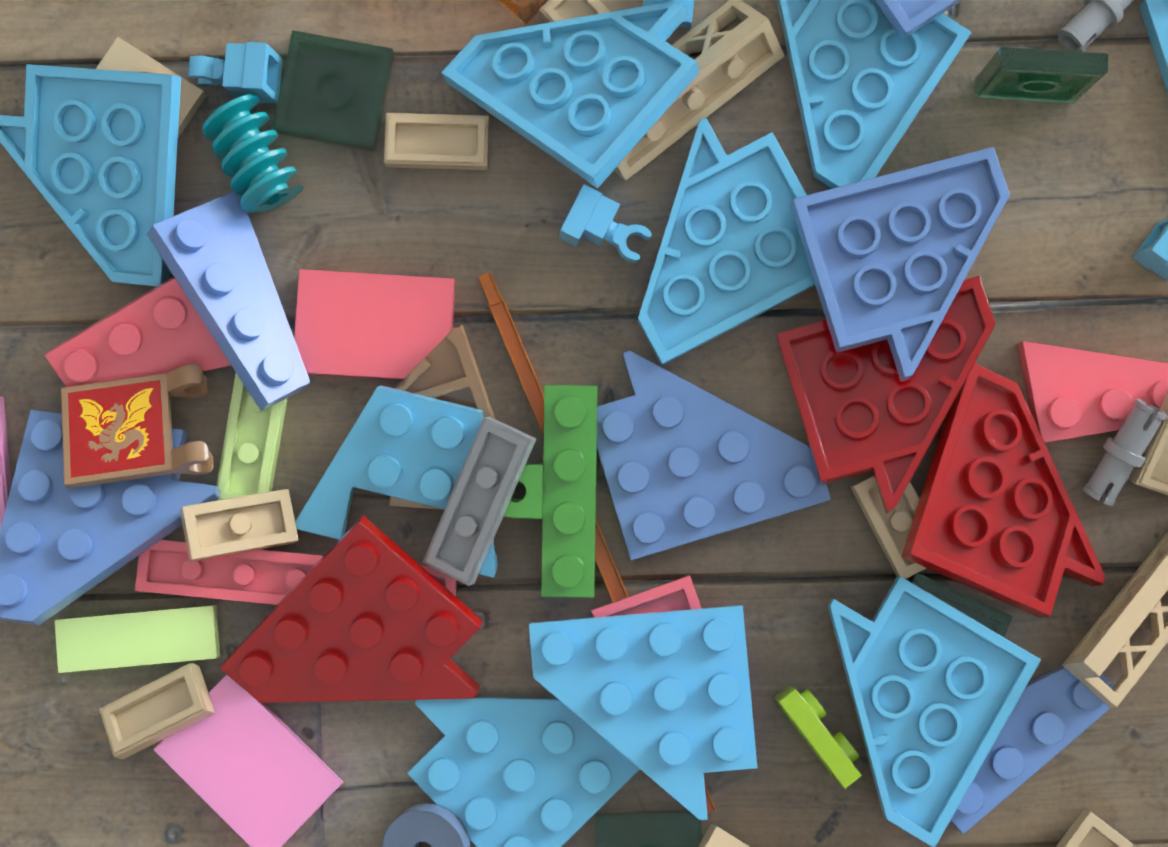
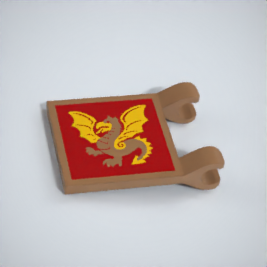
[61,364,214,489]

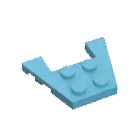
[295,385,498,578]

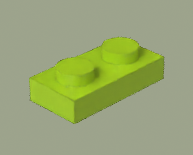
[773,685,862,789]

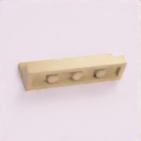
[614,0,785,181]
[1062,532,1168,708]

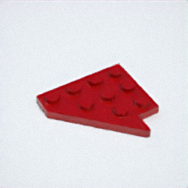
[776,276,996,513]
[901,364,1106,618]
[220,515,482,703]

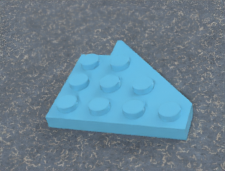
[441,0,699,188]
[776,0,972,189]
[0,64,181,286]
[637,118,815,366]
[828,576,1041,847]
[529,605,758,820]
[407,697,640,847]

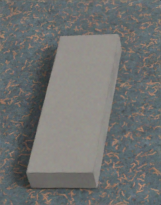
[422,417,536,586]

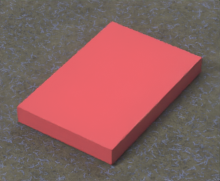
[294,269,456,381]

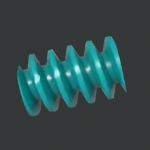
[202,94,304,214]

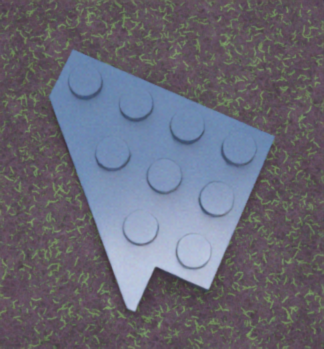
[791,147,1010,382]
[597,351,831,560]
[0,410,221,626]

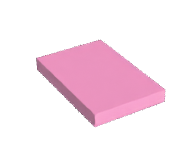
[153,675,344,847]

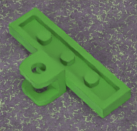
[504,385,598,598]

